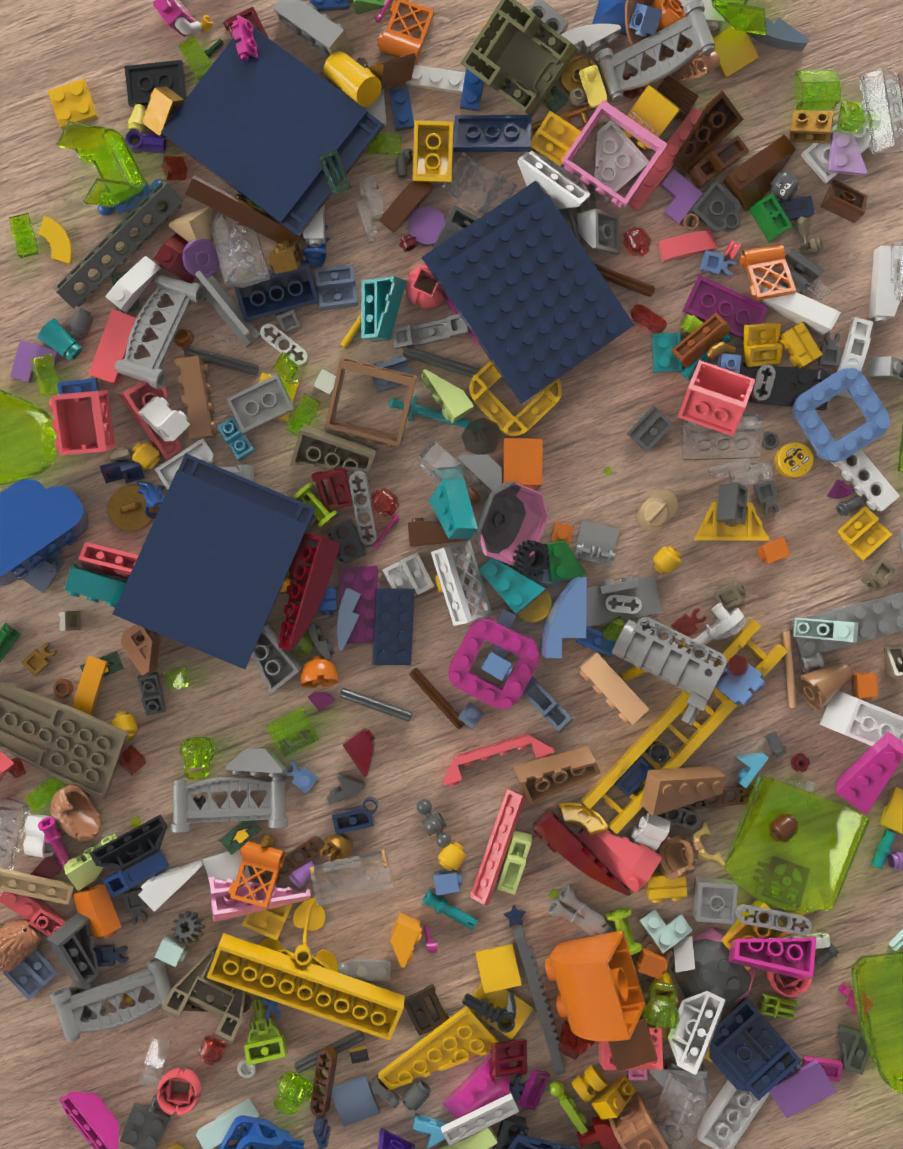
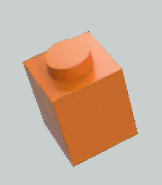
[757,537,791,564]
[851,672,878,701]
[635,948,668,979]

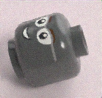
[770,171,800,201]

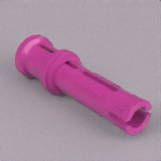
[38,817,72,869]

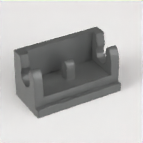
[716,482,748,526]

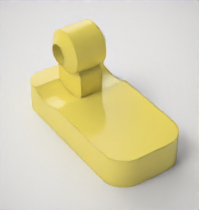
[579,65,608,108]

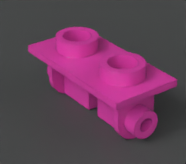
[231,15,258,61]

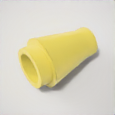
[127,104,146,133]

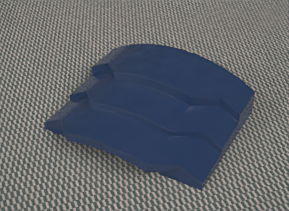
[709,997,802,1101]

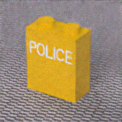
[622,85,681,150]

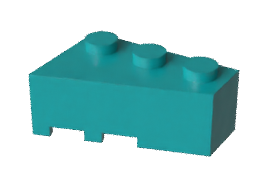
[361,276,406,342]
[429,479,478,539]
[478,558,546,615]
[64,564,127,607]

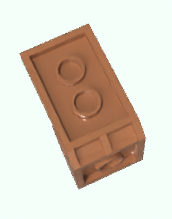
[121,624,161,676]
[609,1092,669,1149]

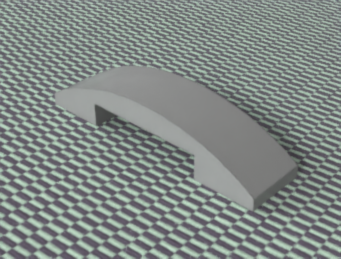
[392,314,469,349]

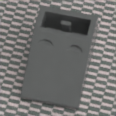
[431,205,479,251]

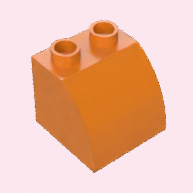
[545,930,646,1041]

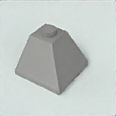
[577,208,620,255]

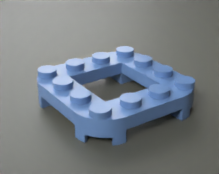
[792,368,890,462]

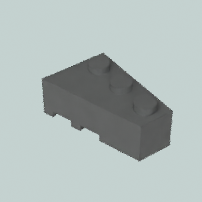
[47,913,99,988]

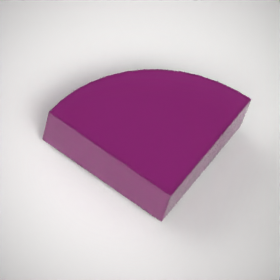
[827,480,854,499]
[308,692,335,712]

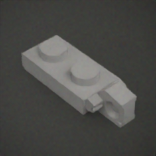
[338,959,391,981]

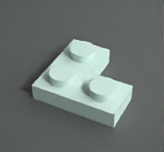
[639,909,693,954]

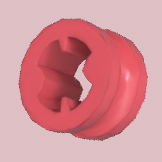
[724,240,741,260]

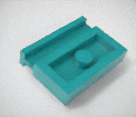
[651,332,682,373]

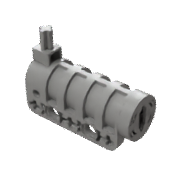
[612,617,727,725]

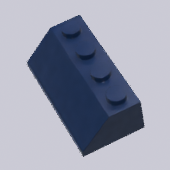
[233,260,319,322]

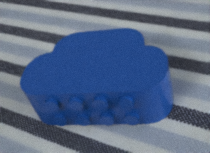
[0,479,88,585]

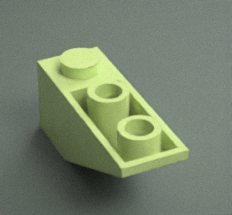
[421,369,474,424]
[63,833,117,891]

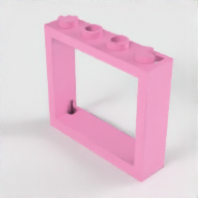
[562,100,667,208]

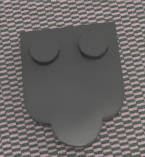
[690,180,741,232]

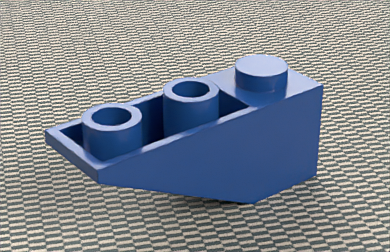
[103,849,169,898]

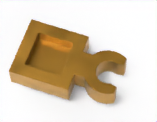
[21,642,58,676]

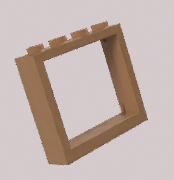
[325,357,417,447]

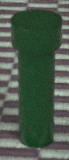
[204,39,224,58]

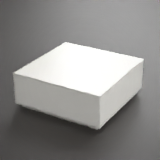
[313,369,336,395]

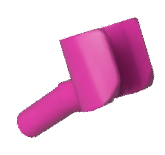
[424,925,437,953]

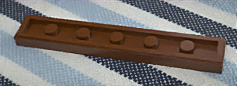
[185,175,299,243]

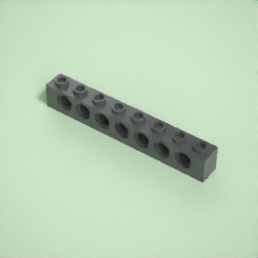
[54,180,184,309]

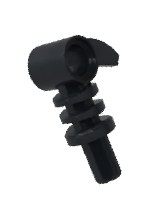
[462,991,516,1033]

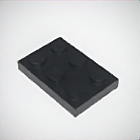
[124,60,187,107]

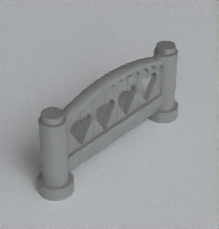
[594,0,715,102]
[115,274,206,389]
[171,776,288,833]
[50,957,172,1042]

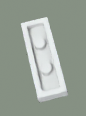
[406,65,465,94]

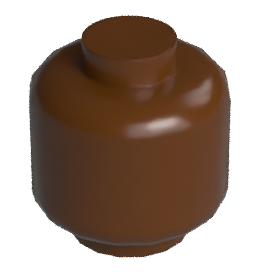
[769,814,798,843]

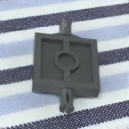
[120,1095,171,1149]

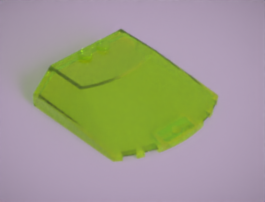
[724,775,870,912]

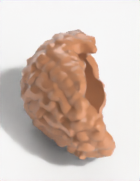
[50,784,101,841]
[0,919,42,972]

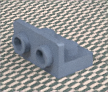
[372,355,411,393]

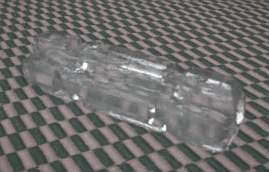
[323,856,361,873]

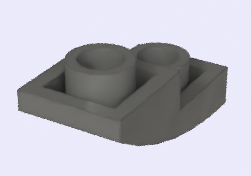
[308,622,335,659]
[137,672,166,716]

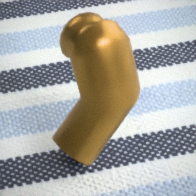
[706,341,736,359]

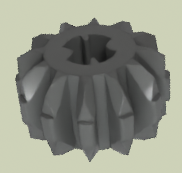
[172,911,206,945]

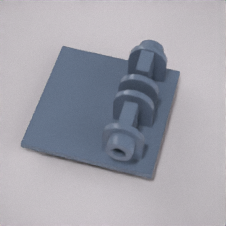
[22,556,65,593]

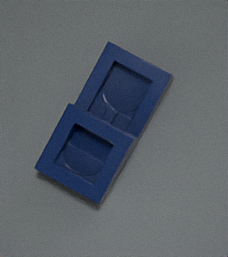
[100,462,145,484]

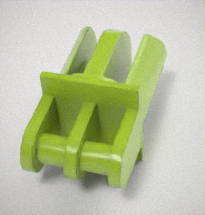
[759,992,798,1020]

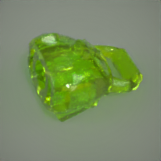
[179,737,217,780]
[642,981,680,1029]
[274,1072,312,1115]

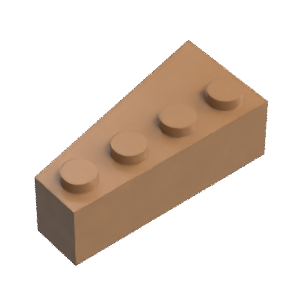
[175,356,218,440]
[513,746,601,805]
[641,766,726,816]

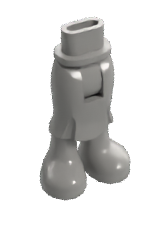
[548,884,616,936]

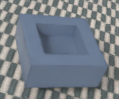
[458,702,484,729]

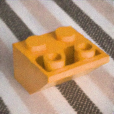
[390,912,422,968]

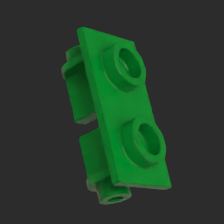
[0,623,21,663]

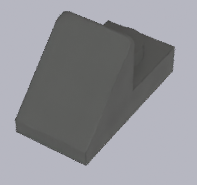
[327,773,366,805]

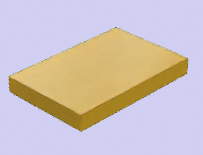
[465,982,534,1040]

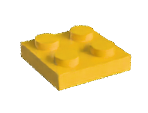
[48,78,98,130]

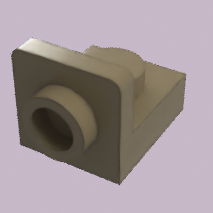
[861,558,895,592]
[714,580,746,609]

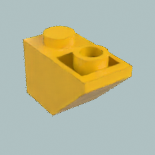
[591,1075,636,1119]

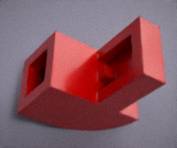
[577,1116,622,1149]

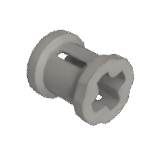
[799,652,824,673]

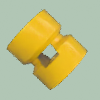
[572,1064,608,1103]

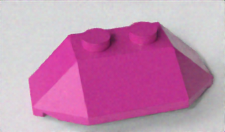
[443,1054,510,1118]
[59,1092,119,1149]

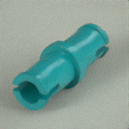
[870,829,897,870]

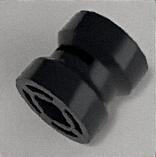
[647,741,669,763]

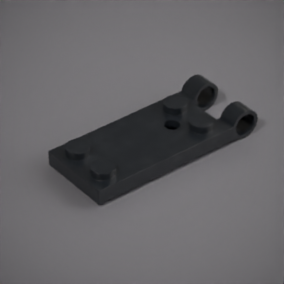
[739,363,831,410]

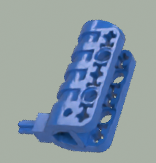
[218,1115,305,1149]

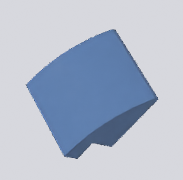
[540,577,587,658]

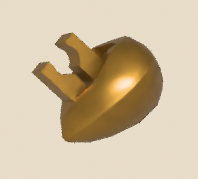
[320,833,353,863]

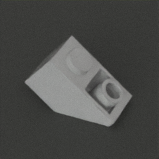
[868,356,903,382]

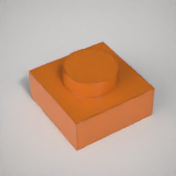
[551,522,574,545]

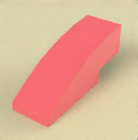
[657,230,716,263]

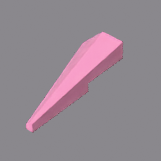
[209,877,311,922]

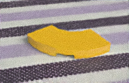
[38,216,73,265]
[559,802,608,836]

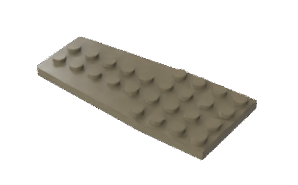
[0,681,129,800]

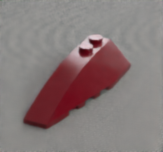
[278,534,340,651]
[533,808,632,896]

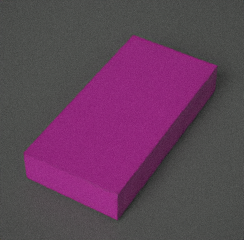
[517,1069,551,1110]

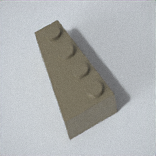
[290,424,377,473]

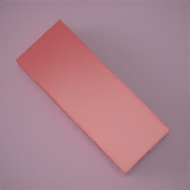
[89,309,136,385]

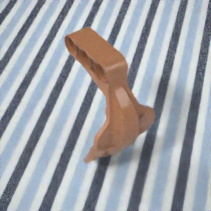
[625,0,720,83]

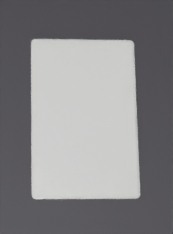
[674,936,695,973]

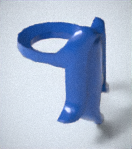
[303,225,330,267]
[137,482,165,519]

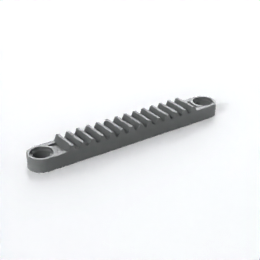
[513,926,566,1075]

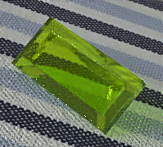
[273,351,300,384]

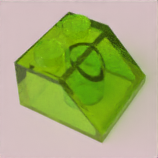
[795,69,841,110]

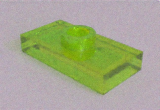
[363,133,402,155]

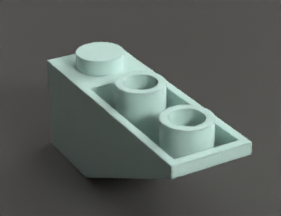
[793,617,858,642]

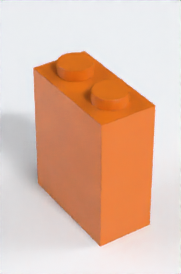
[503,438,543,490]
[72,884,121,939]

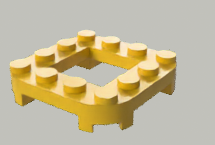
[469,361,562,437]

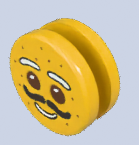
[775,442,814,479]

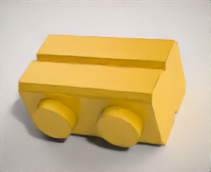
[779,322,823,368]
[645,872,688,903]

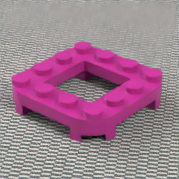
[449,617,539,709]

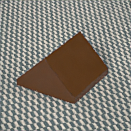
[366,53,416,89]
[820,179,868,223]

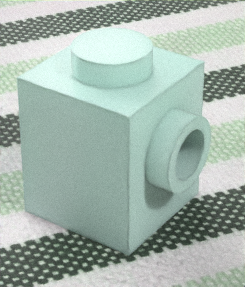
[155,934,188,967]

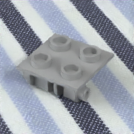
[574,520,619,566]

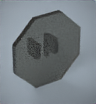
[461,417,502,455]

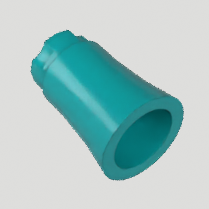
[37,318,83,361]

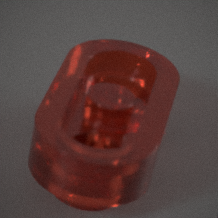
[630,304,667,334]

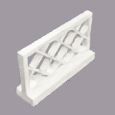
[431,540,492,626]

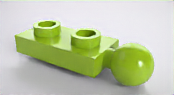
[550,1081,588,1135]

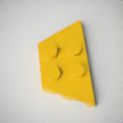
[694,502,769,541]

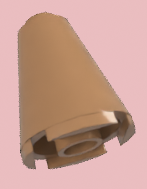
[797,662,853,710]

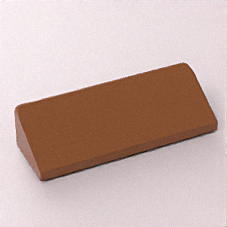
[671,312,731,368]

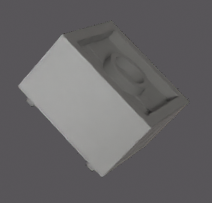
[692,877,738,924]

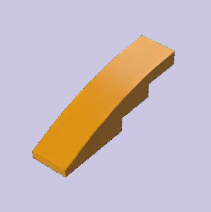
[72,655,108,716]

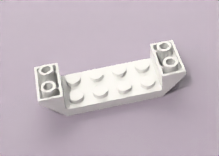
[820,691,903,746]

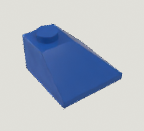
[592,0,627,36]

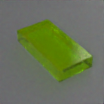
[178,36,212,81]

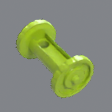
[293,482,338,530]
[606,907,642,955]

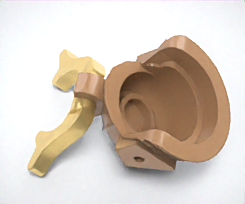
[656,822,725,880]

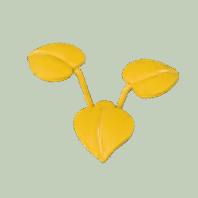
[258,898,338,972]

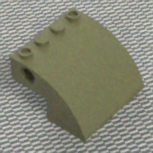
[460,0,578,117]

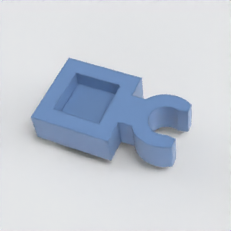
[699,250,736,276]
[284,761,319,794]

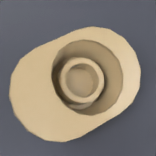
[637,490,678,531]

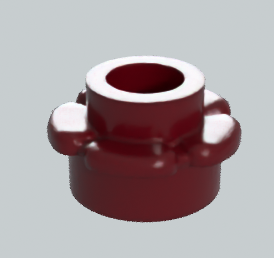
[399,234,418,252]
[791,753,810,772]

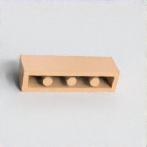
[579,652,649,725]

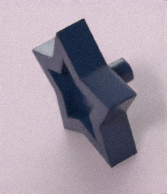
[504,905,526,927]

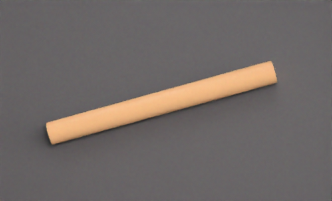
[782,631,797,708]

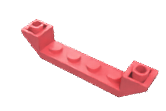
[443,733,554,787]

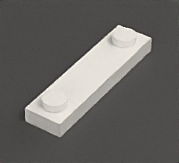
[441,1093,519,1146]

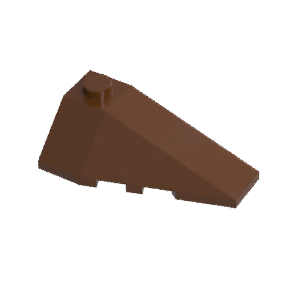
[723,134,796,212]

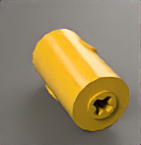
[323,51,382,107]

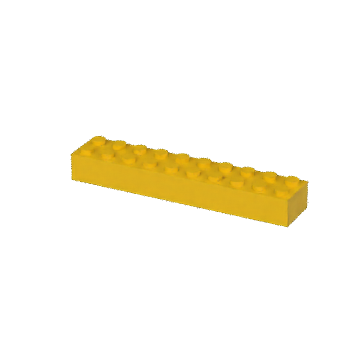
[207,933,405,1041]

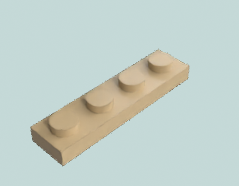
[0,868,74,905]

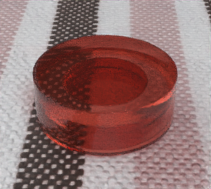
[728,655,749,676]

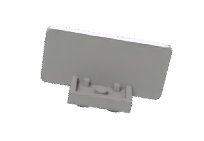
[586,576,661,627]

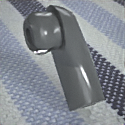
[396,148,413,178]

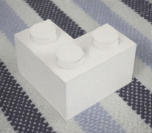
[137,396,190,441]

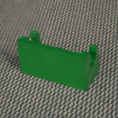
[749,193,793,243]

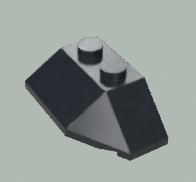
[89,814,168,872]

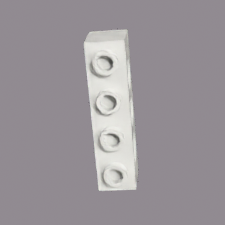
[831,449,900,512]

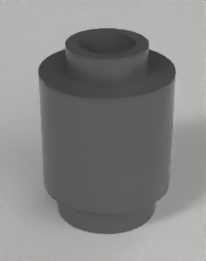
[780,268,809,294]
[69,308,93,339]
[403,1080,431,1111]

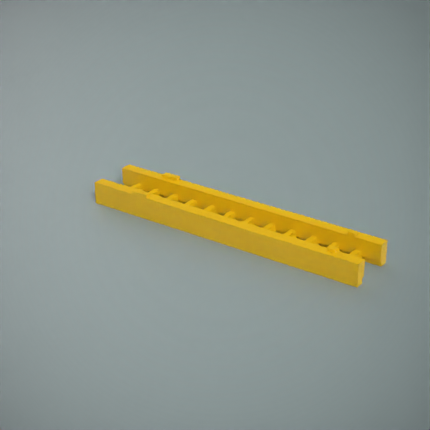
[581,619,788,834]

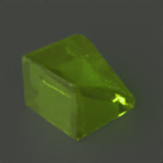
[602,616,625,642]
[163,668,188,690]

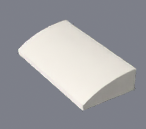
[693,1080,770,1149]

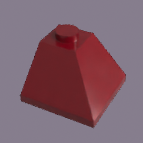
[154,233,196,284]
[343,727,376,778]

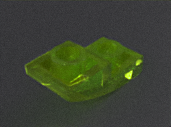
[9,213,39,258]
[285,393,322,436]
[23,777,65,813]

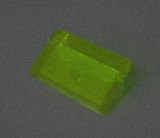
[29,354,59,396]

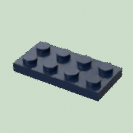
[453,115,532,152]
[372,588,415,665]

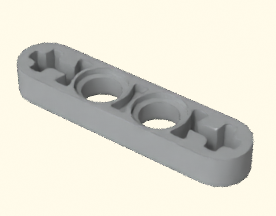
[349,471,378,545]
[735,904,812,935]

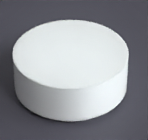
[237,1057,257,1079]

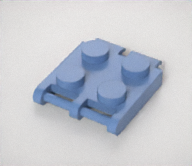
[716,654,766,706]

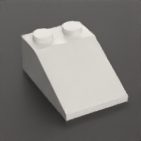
[138,860,203,912]

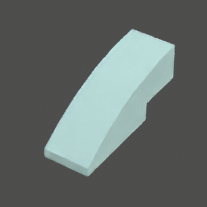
[196,1098,259,1149]

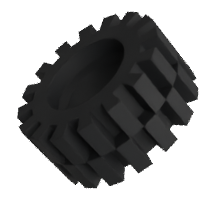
[513,540,550,577]

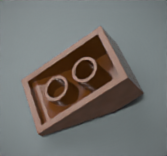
[408,517,468,546]

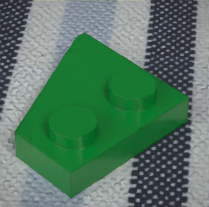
[544,540,586,582]

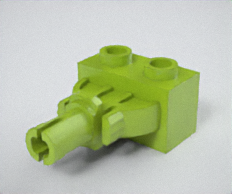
[244,998,288,1066]

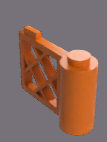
[377,0,434,64]
[739,243,796,301]
[228,841,285,909]

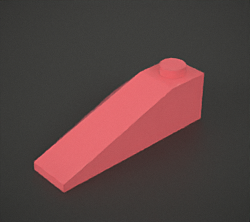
[119,381,182,460]
[578,829,662,893]

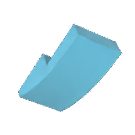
[217,416,255,461]

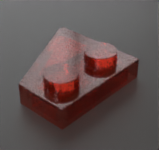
[558,1020,596,1060]

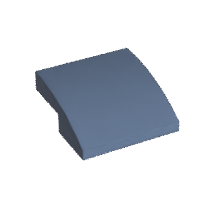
[315,264,358,311]
[3,949,59,1000]
[332,1075,380,1127]

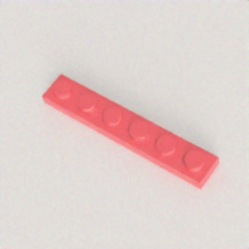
[624,107,702,212]
[470,789,526,905]

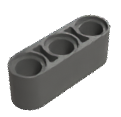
[645,806,701,829]

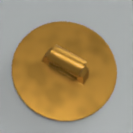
[108,485,154,531]

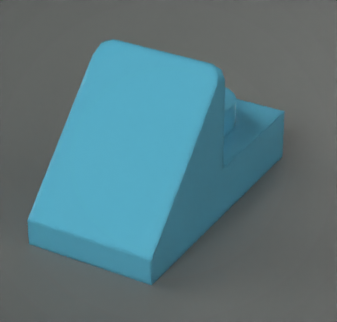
[735,753,769,788]
[413,1113,448,1149]

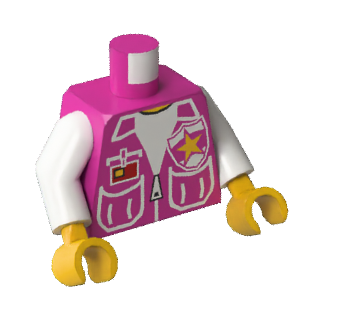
[153,0,214,37]

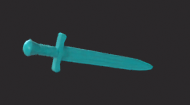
[389,395,484,430]

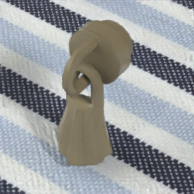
[570,88,608,107]
[794,217,823,255]

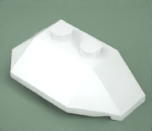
[517,151,590,209]
[668,991,726,1075]

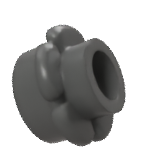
[760,431,779,450]

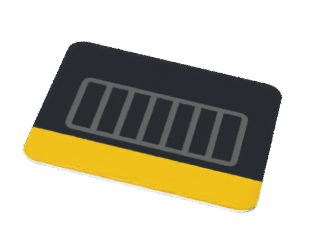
[349,1045,369,1064]

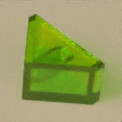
[837,99,866,132]

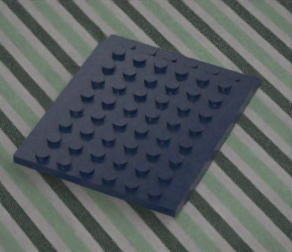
[160,27,384,237]
[421,180,634,404]
[112,453,316,669]

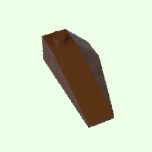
[672,91,744,175]

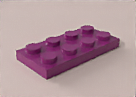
[682,275,769,340]
[339,566,379,644]

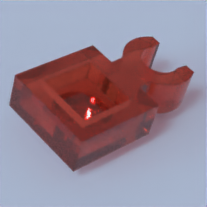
[670,608,706,637]

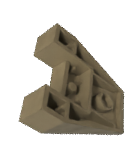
[161,944,246,1045]

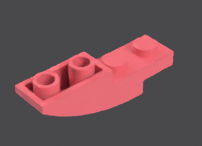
[0,891,67,937]

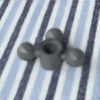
[417,799,451,848]

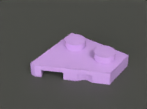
[827,132,867,176]

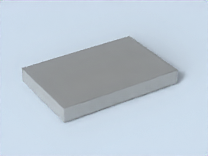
[226,374,296,434]

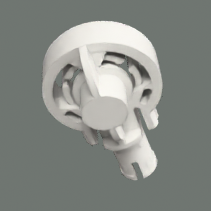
[693,602,746,645]

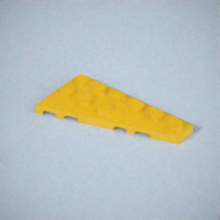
[378,1006,501,1090]

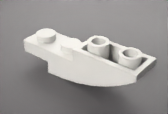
[561,24,621,54]
[837,317,873,399]

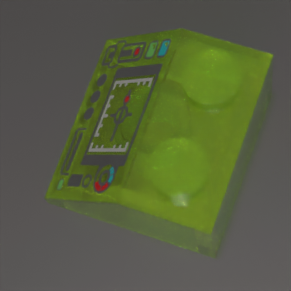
[265,706,320,757]

